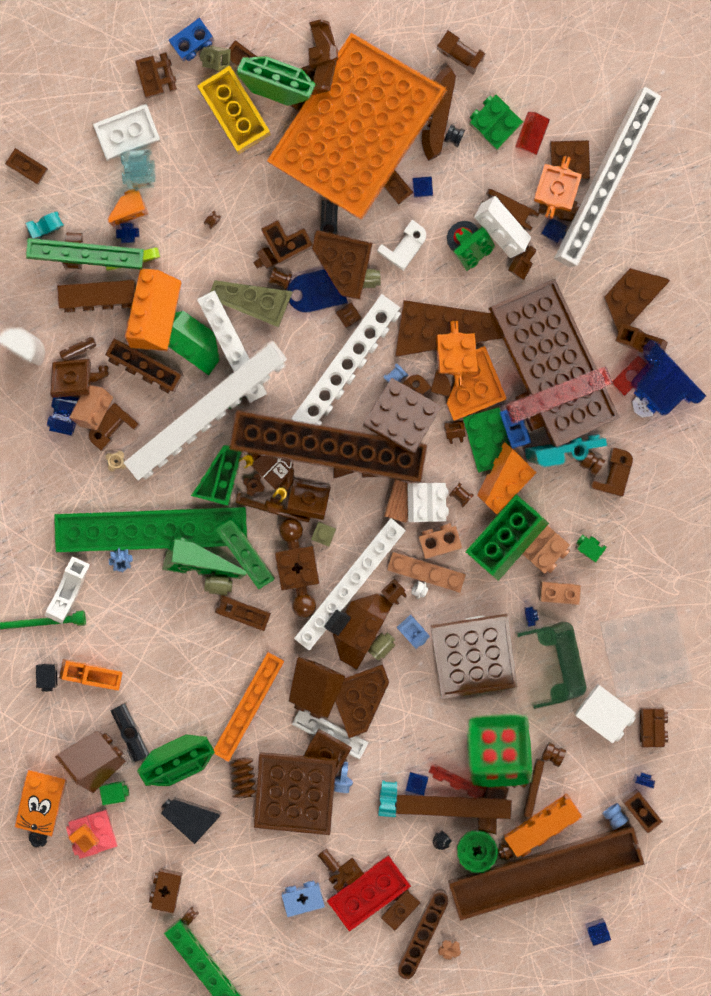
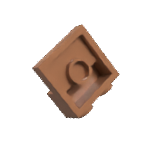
[522,525,570,574]

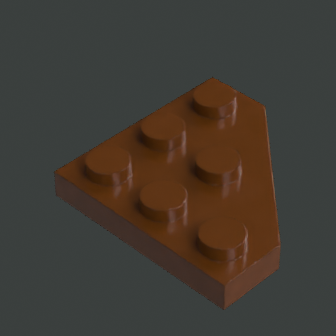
[312,230,373,300]
[335,664,390,738]

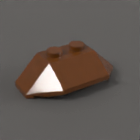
[333,593,393,669]

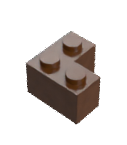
[261,220,313,265]

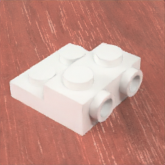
[408,483,449,522]

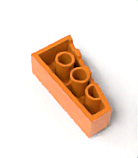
[504,793,583,858]

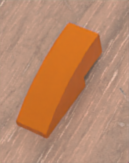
[59,659,123,691]

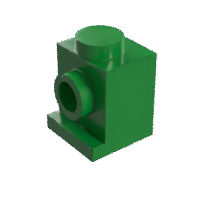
[576,534,607,563]

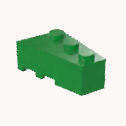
[191,445,243,506]

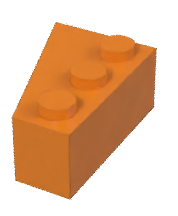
[477,442,537,514]

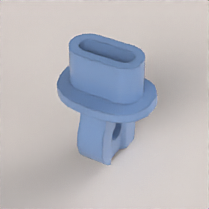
[334,762,353,793]

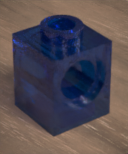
[585,918,611,946]

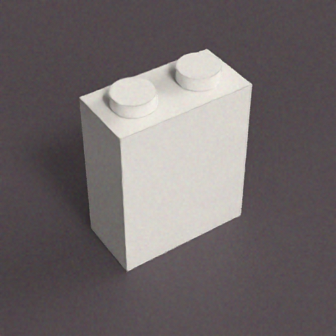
[575,684,636,743]

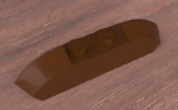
[421,65,456,161]

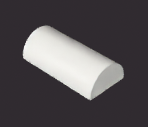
[0,328,45,366]

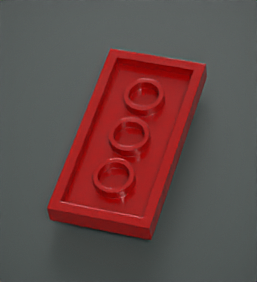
[327,855,411,932]

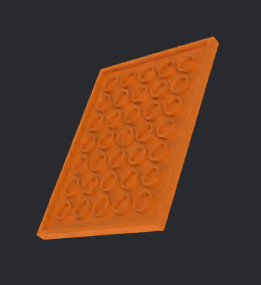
[267,33,447,220]

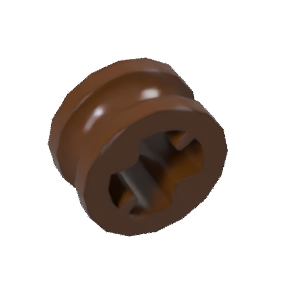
[203,211,222,229]
[181,907,199,925]

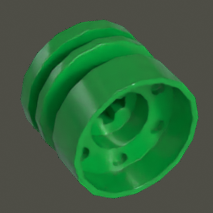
[457,830,497,872]

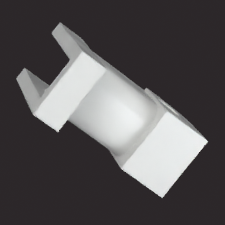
[377,220,426,271]

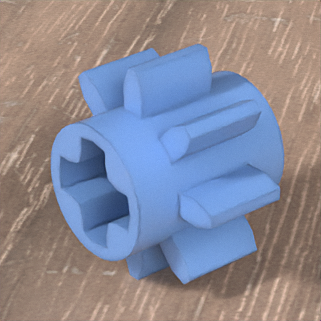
[109,548,133,573]

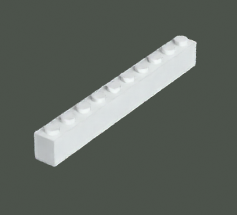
[554,87,661,268]
[124,341,287,480]

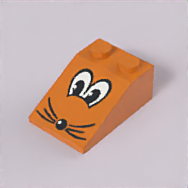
[15,770,67,837]

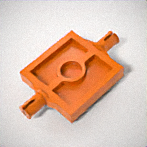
[534,156,582,219]
[436,321,478,387]

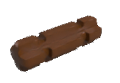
[59,337,96,361]

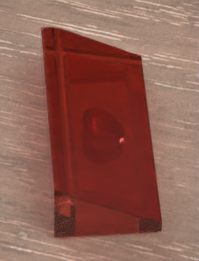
[515,112,550,155]

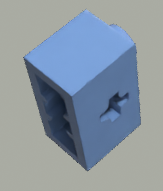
[282,880,325,917]

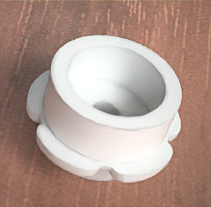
[411,581,428,599]

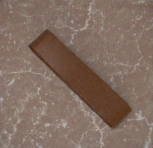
[398,889,449,979]

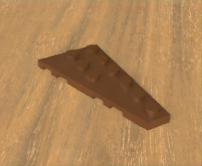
[395,300,503,357]

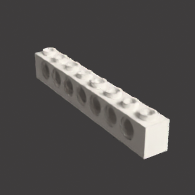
[291,294,401,425]
[294,518,406,650]

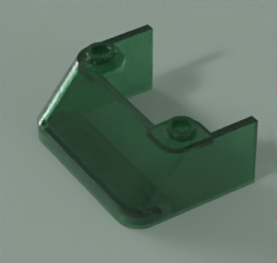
[515,621,587,709]

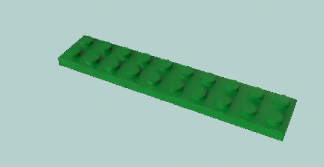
[54,507,247,552]

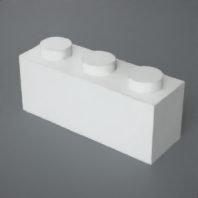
[474,196,531,258]

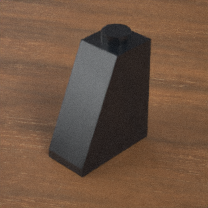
[161,797,222,844]

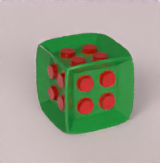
[468,714,532,787]

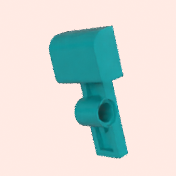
[525,434,607,467]

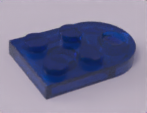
[287,269,348,313]

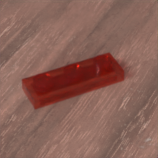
[429,764,487,799]

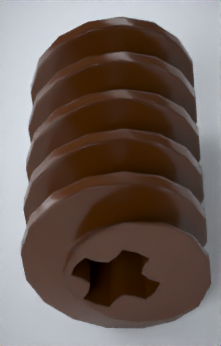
[230,757,256,798]

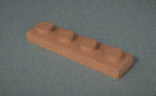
[387,552,466,593]

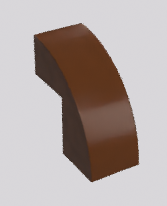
[615,323,668,360]

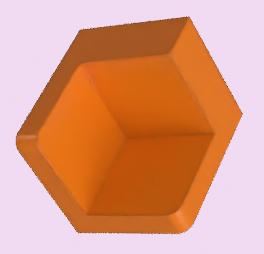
[68,823,99,853]

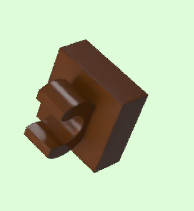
[253,247,278,269]
[335,302,362,329]
[444,421,466,444]
[381,578,407,605]

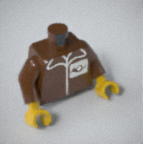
[239,453,295,502]

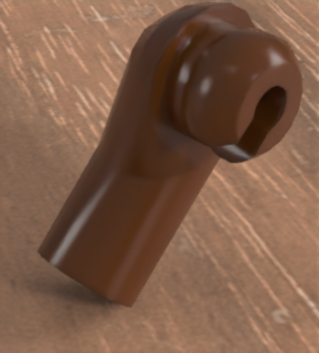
[90,365,109,382]

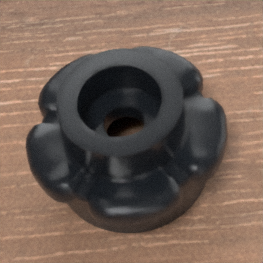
[29,832,48,848]

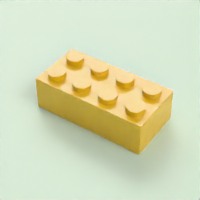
[197,66,271,155]

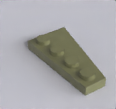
[210,280,293,327]

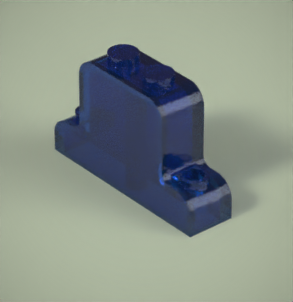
[631,340,706,415]

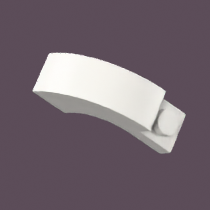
[45,557,90,624]

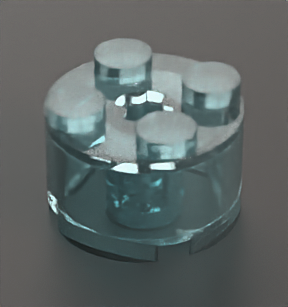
[121,149,156,190]

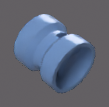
[602,803,629,830]

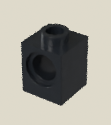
[36,664,58,692]

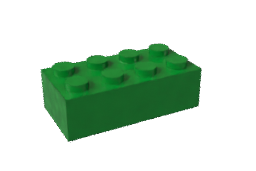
[466,494,549,581]

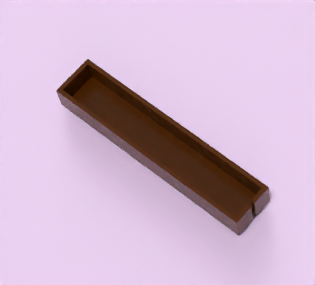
[448,825,645,921]

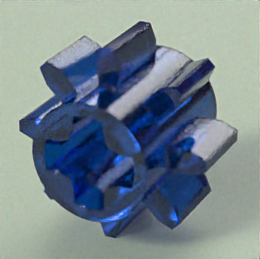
[115,223,140,244]

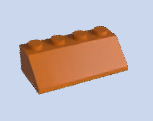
[125,269,182,351]

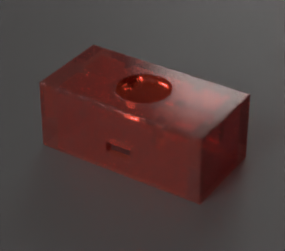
[610,355,652,397]

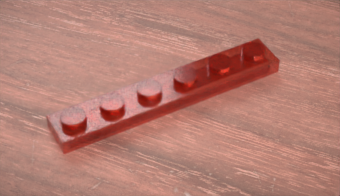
[505,366,613,424]

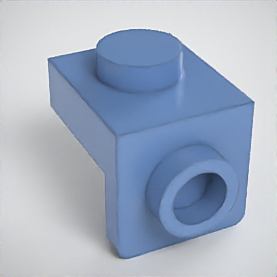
[397,615,430,649]

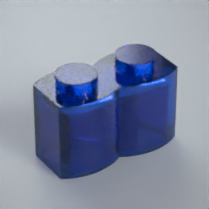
[47,396,79,436]

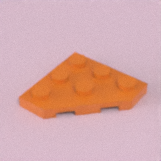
[446,346,507,421]

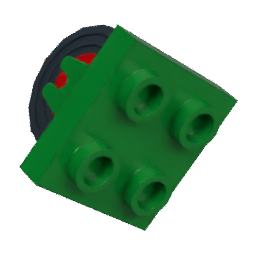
[447,221,496,271]

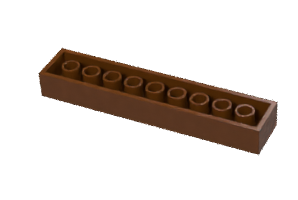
[229,410,428,483]

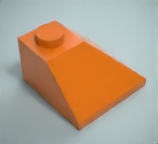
[108,189,149,227]

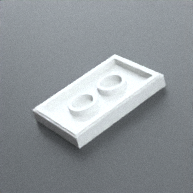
[93,104,161,161]

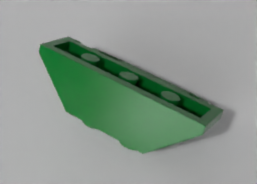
[236,56,315,106]
[168,311,220,375]
[137,734,215,786]

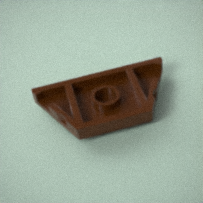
[604,268,670,333]

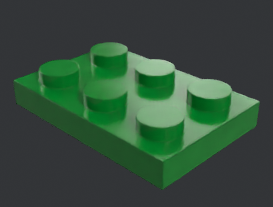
[463,407,511,473]

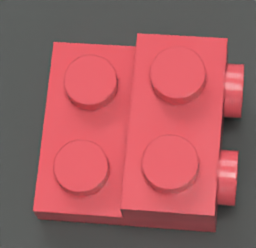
[66,809,118,859]

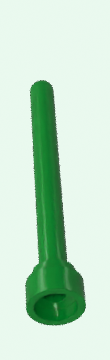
[0,610,86,630]

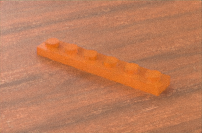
[214,652,284,762]

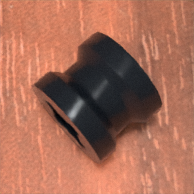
[444,124,465,148]

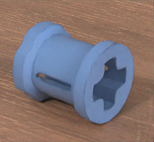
[383,364,409,383]

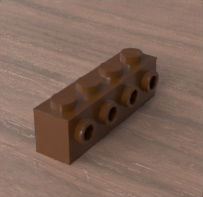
[57,280,136,313]
[105,338,183,394]

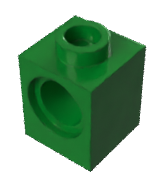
[99,781,130,806]

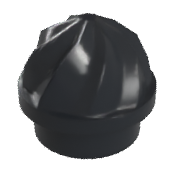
[433,830,452,850]

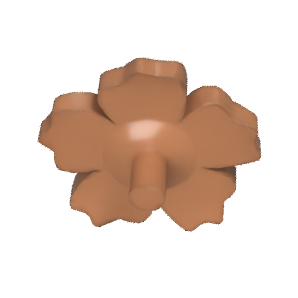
[438,940,461,960]

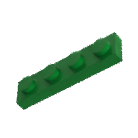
[215,517,275,590]

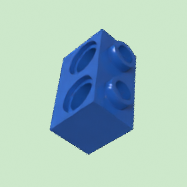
[169,18,214,62]
[500,406,532,449]

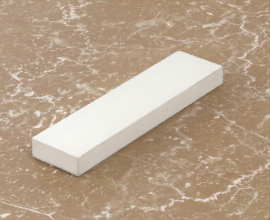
[292,710,368,760]

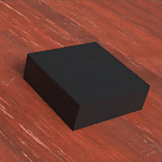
[324,609,351,636]

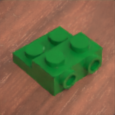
[469,95,523,150]

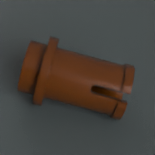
[317,848,341,873]

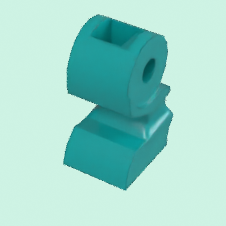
[25,211,65,239]
[378,780,397,817]

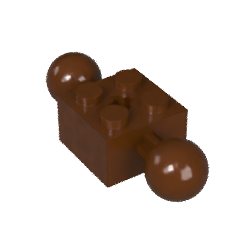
[275,518,320,618]

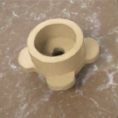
[106,451,126,472]

